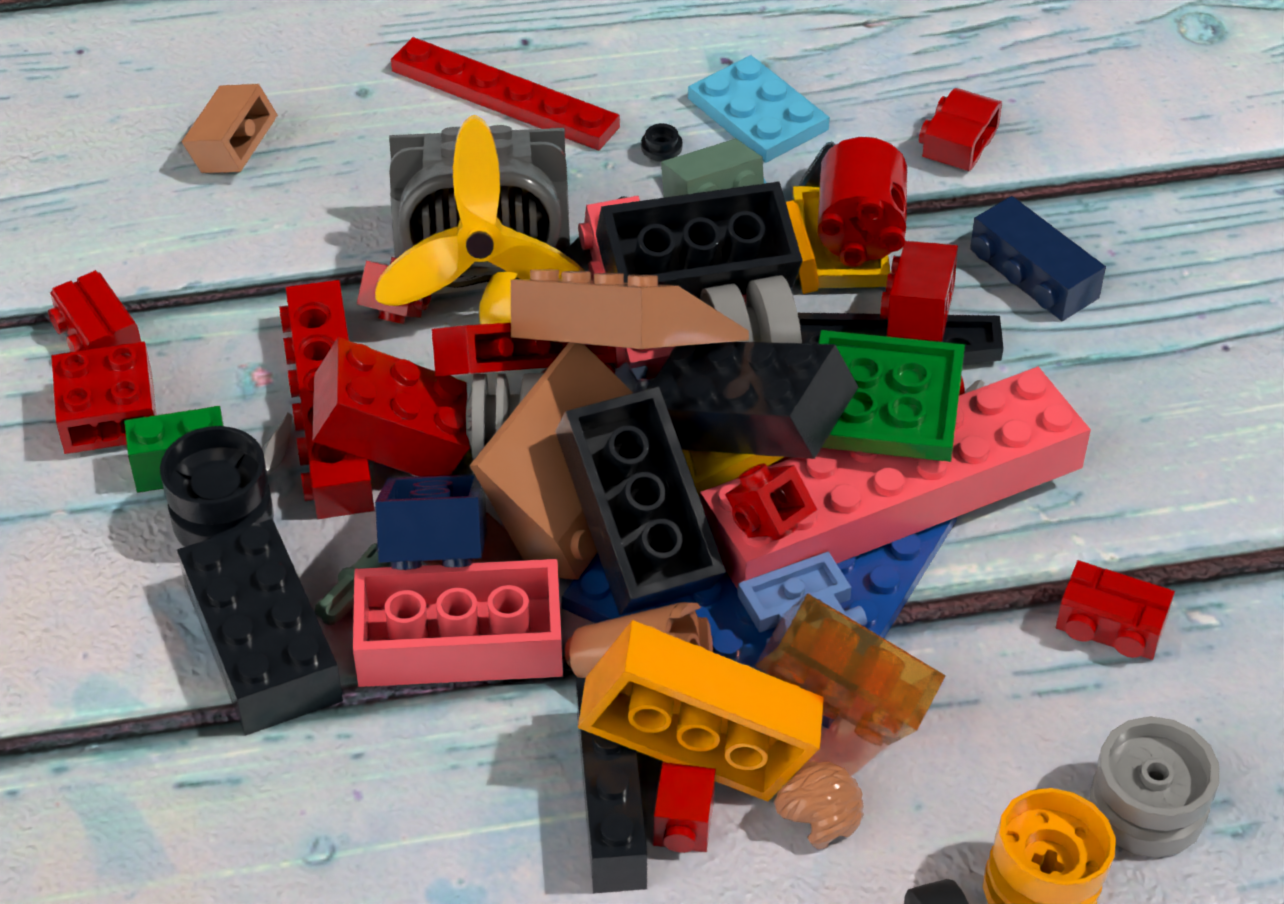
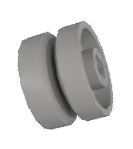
[1090,716,1219,858]

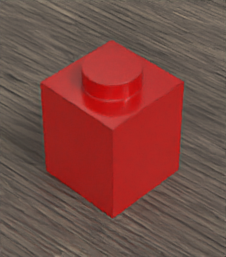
[653,762,716,853]

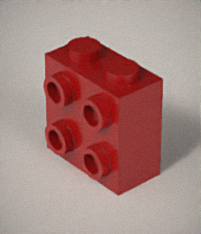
[51,341,157,454]

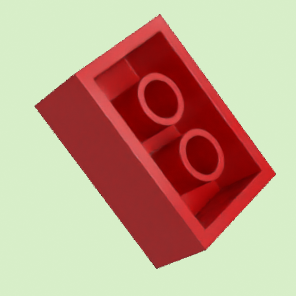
[313,337,470,477]

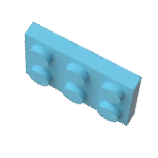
[688,55,830,163]

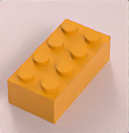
[578,620,824,802]

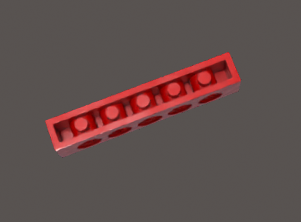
[279,280,375,519]

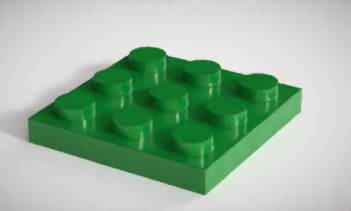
[819,330,965,462]

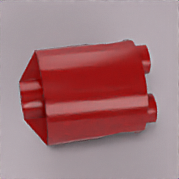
[817,137,907,267]

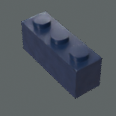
[970,196,1106,321]

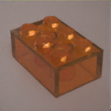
[755,593,946,746]

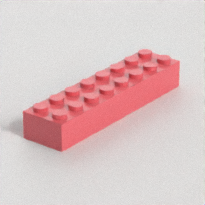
[700,366,1091,590]

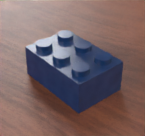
[375,474,487,570]

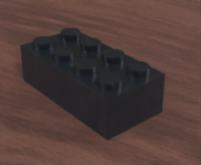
[596,181,803,299]
[647,341,858,459]
[555,387,726,615]
[177,518,343,736]

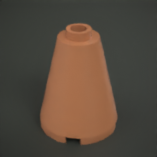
[565,602,713,678]

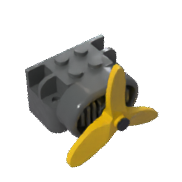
[375,115,584,306]

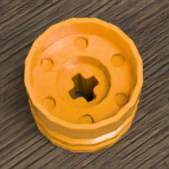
[982,788,1116,904]

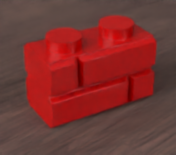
[48,270,141,352]
[1055,560,1175,660]

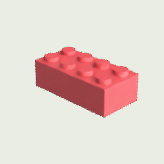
[353,559,563,687]

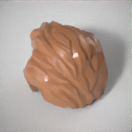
[774,761,864,849]

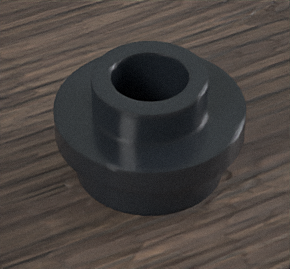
[641,123,683,162]

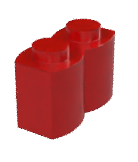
[919,88,1003,171]

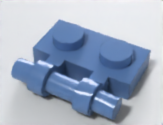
[737,551,867,658]

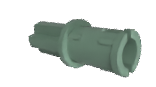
[315,543,391,625]

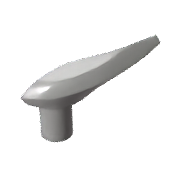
[262,412,292,475]

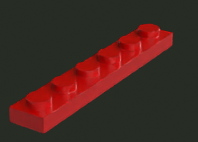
[391,37,620,151]

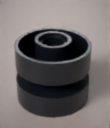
[160,426,274,547]

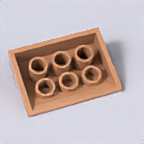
[511,269,749,349]
[470,343,633,580]

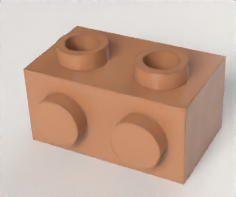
[181,84,278,173]

